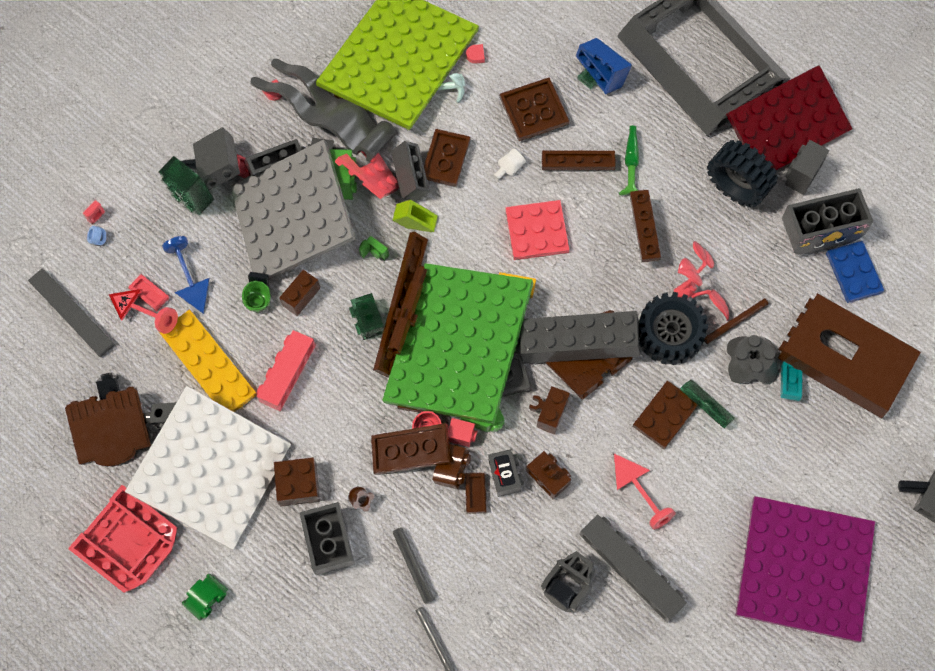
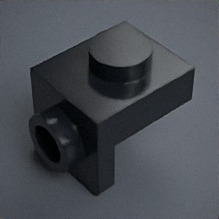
[96,373,120,400]

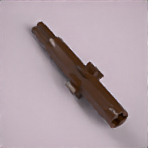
[387,266,427,354]

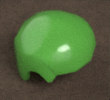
[242,281,271,312]

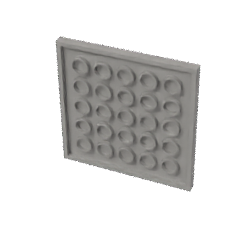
[230,139,356,280]

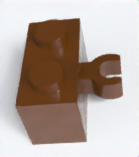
[529,386,570,435]
[526,451,571,500]

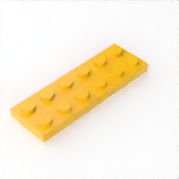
[159,309,257,412]

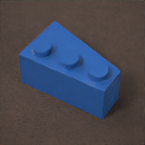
[576,38,632,94]

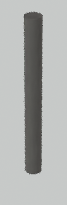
[415,607,455,671]

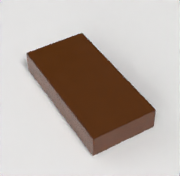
[465,473,486,514]

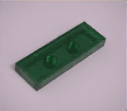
[680,379,735,428]

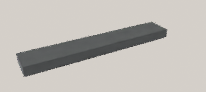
[28,268,115,357]

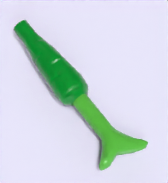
[619,125,639,195]

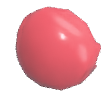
[412,411,442,429]

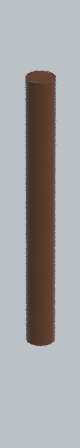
[704,298,769,344]

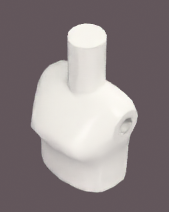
[493,148,526,180]

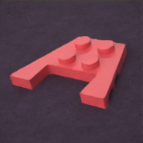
[335,151,399,199]

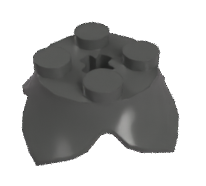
[727,335,778,383]

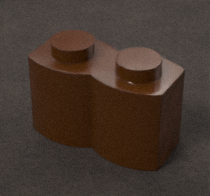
[432,444,471,489]

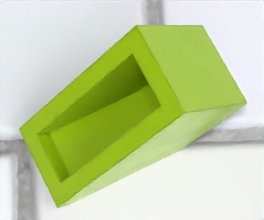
[392,200,438,232]

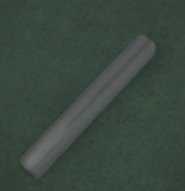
[393,528,434,604]

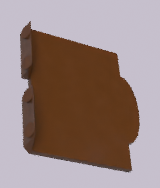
[545,357,633,400]
[65,386,151,466]

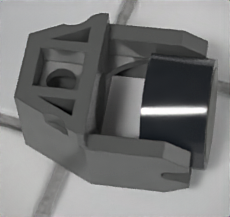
[541,551,595,613]

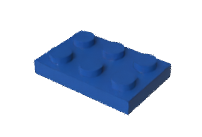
[826,241,884,303]

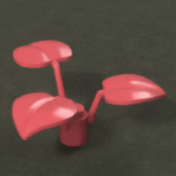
[674,241,729,321]

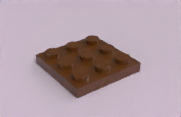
[499,77,569,141]

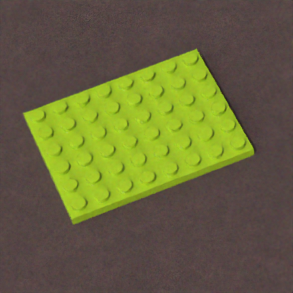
[316,0,479,130]

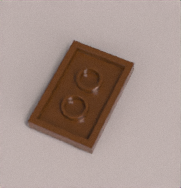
[424,129,471,187]
[632,380,699,449]

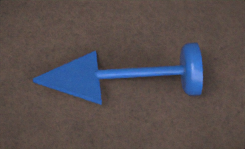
[162,236,210,314]

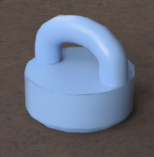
[87,226,107,245]

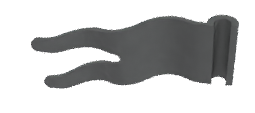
[250,59,395,162]

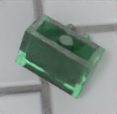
[349,293,384,340]

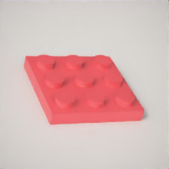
[505,200,569,260]

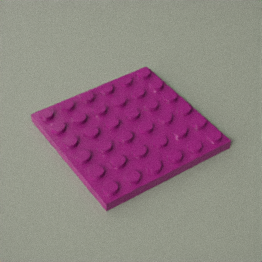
[735,496,875,643]

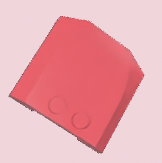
[68,485,178,593]

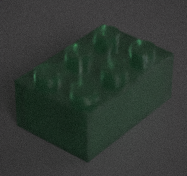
[159,156,215,215]

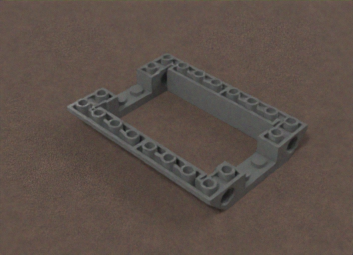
[617,0,790,136]

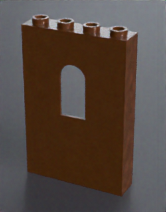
[778,293,921,419]

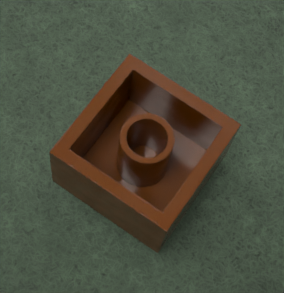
[274,457,320,507]

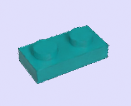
[780,361,803,401]

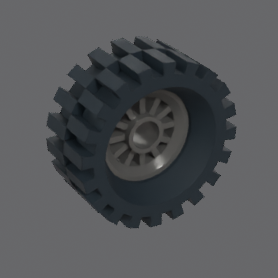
[707,140,778,207]
[639,292,708,365]

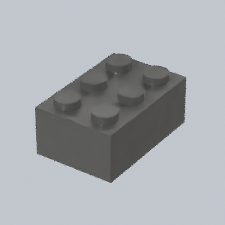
[299,502,355,575]

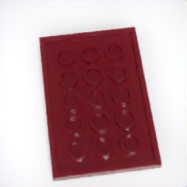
[726,65,852,170]

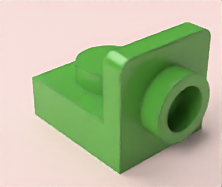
[359,236,389,261]

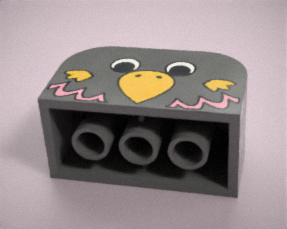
[782,188,873,255]

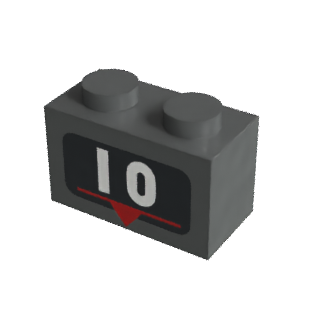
[488,449,524,497]

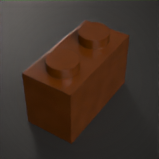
[279,270,320,316]

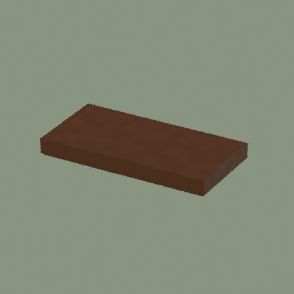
[371,423,451,475]

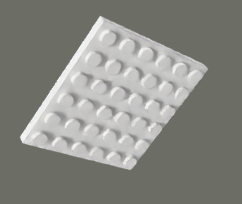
[125,386,291,550]

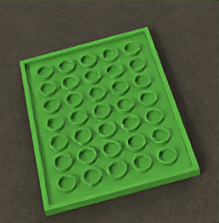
[382,263,533,424]

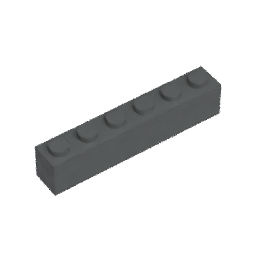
[580,514,687,623]

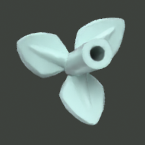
[437,73,465,103]

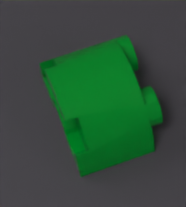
[182,574,228,621]

